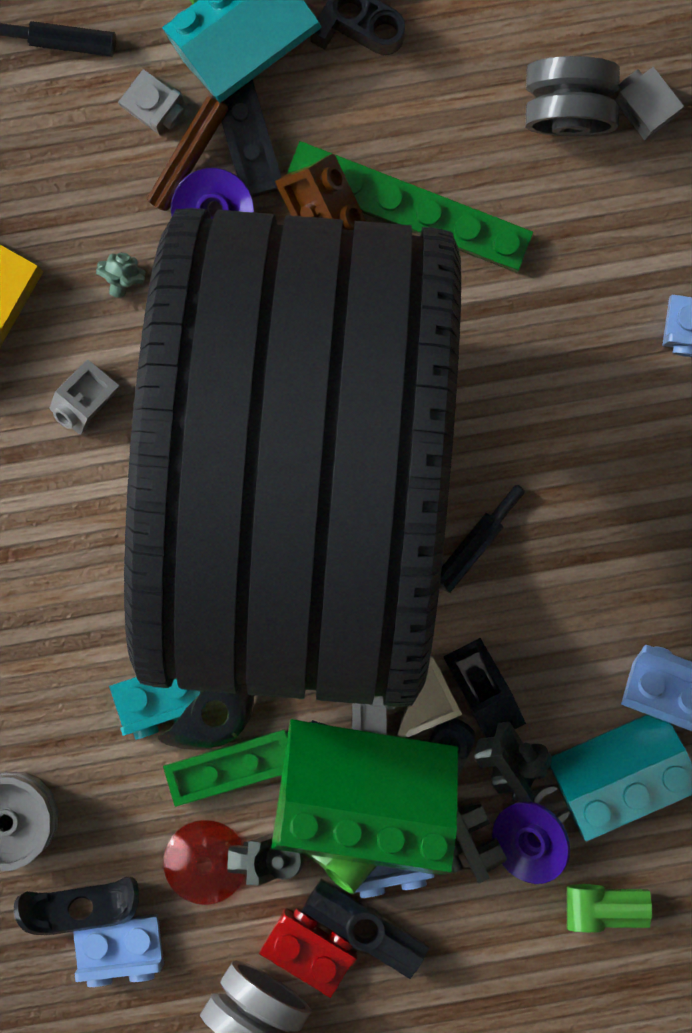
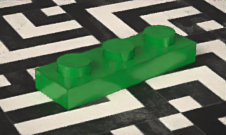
[163,729,288,807]

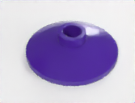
[171,168,254,219]
[492,802,570,884]

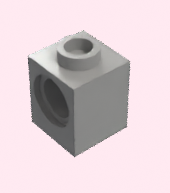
[615,67,684,140]

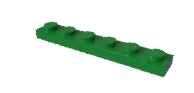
[287,141,533,273]

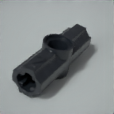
[302,878,429,979]

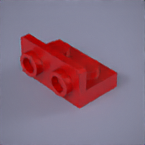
[259,908,357,998]

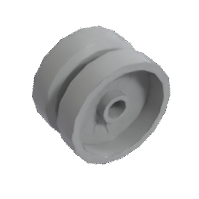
[0,771,58,871]
[200,961,311,1033]

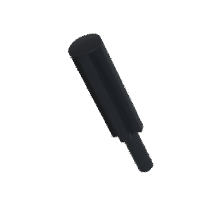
[0,21,116,57]
[440,485,525,593]

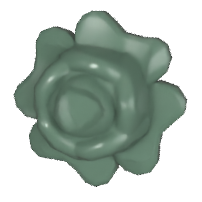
[96,252,146,298]

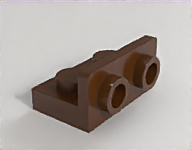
[275,154,367,231]

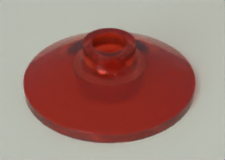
[163,820,245,905]

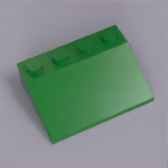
[271,719,458,875]

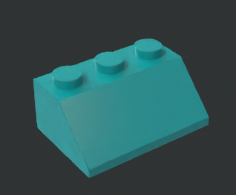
[162,0,322,103]
[550,714,692,842]

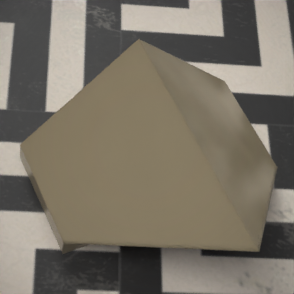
[397,656,462,738]

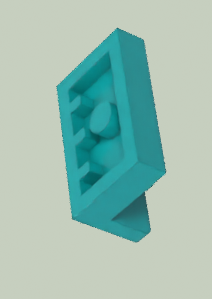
[109,677,206,740]

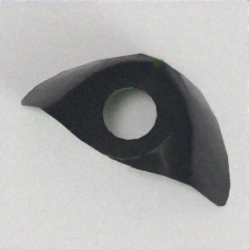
[158,684,255,750]

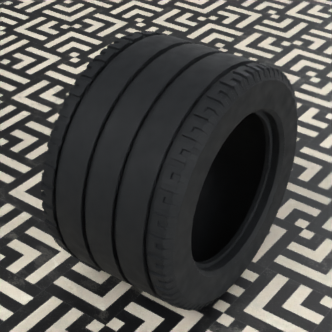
[124,208,461,707]

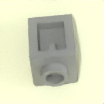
[118,69,185,135]
[49,359,119,435]

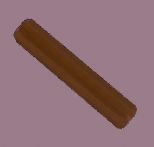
[147,95,228,211]

